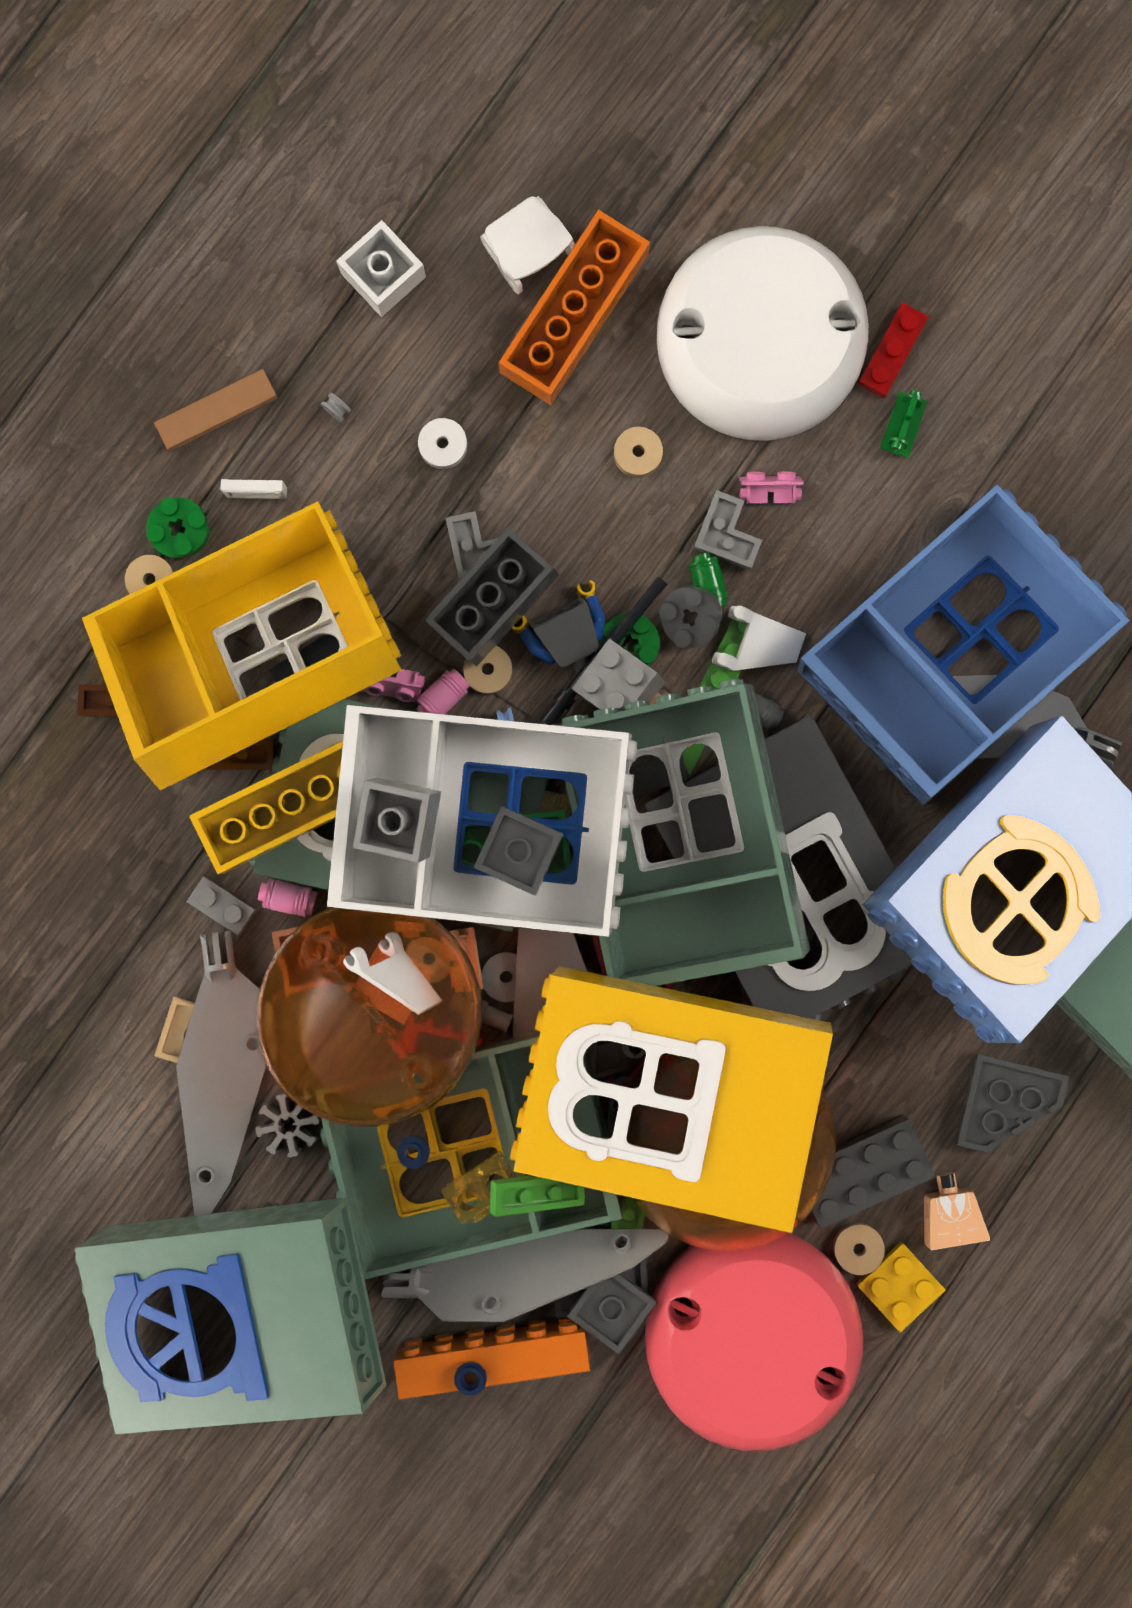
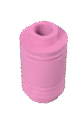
[416,668,470,715]
[258,878,318,917]

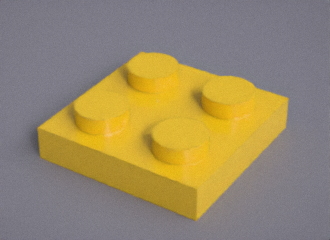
[856,1241,946,1333]

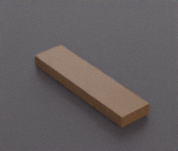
[154,369,278,452]

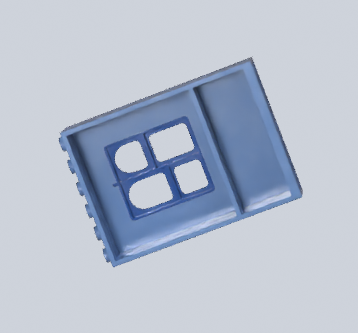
[797,485,1130,806]

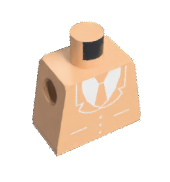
[924,1172,990,1250]

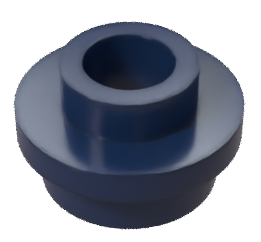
[397,1135,430,1169]
[454,1361,487,1395]

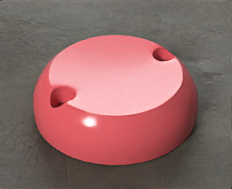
[645,1226,863,1452]

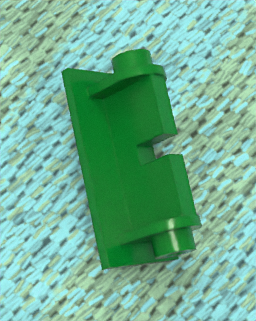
[880,390,928,458]

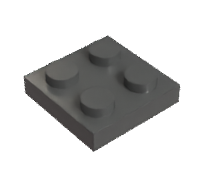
[474,806,564,896]
[567,1273,657,1355]

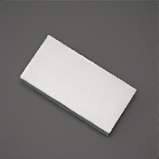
[220,479,287,499]

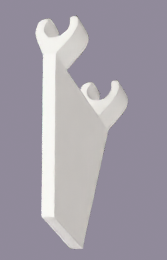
[712,606,806,671]
[343,931,442,1015]

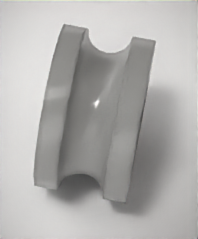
[320,392,351,422]

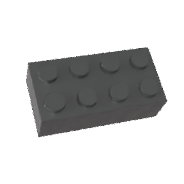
[425,527,559,667]
[801,1115,936,1229]

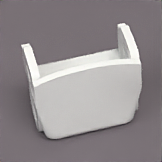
[480,196,575,294]

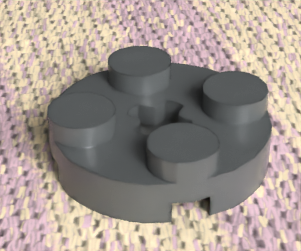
[659,585,722,648]

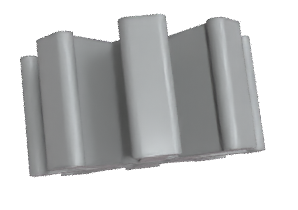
[256,1091,322,1157]

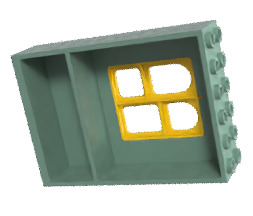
[313,1032,627,1280]

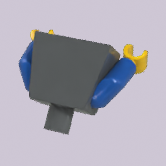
[511,580,605,674]

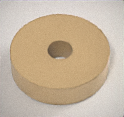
[614,427,663,478]
[125,555,174,594]
[463,646,513,695]
[833,1222,885,1275]

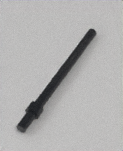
[541,577,667,725]

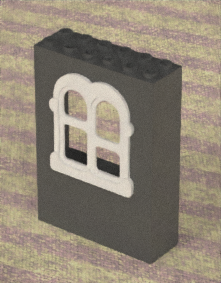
[642,715,912,1020]

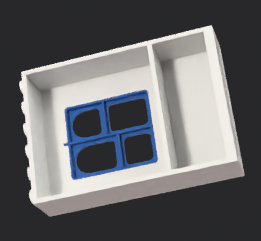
[327,705,637,937]

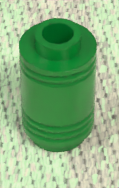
[688,553,729,607]

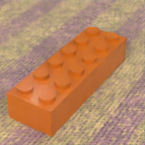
[499,209,650,405]
[393,1317,590,1400]

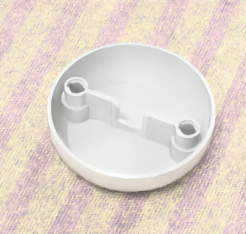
[657,226,869,441]

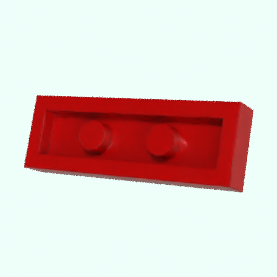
[858,302,929,398]

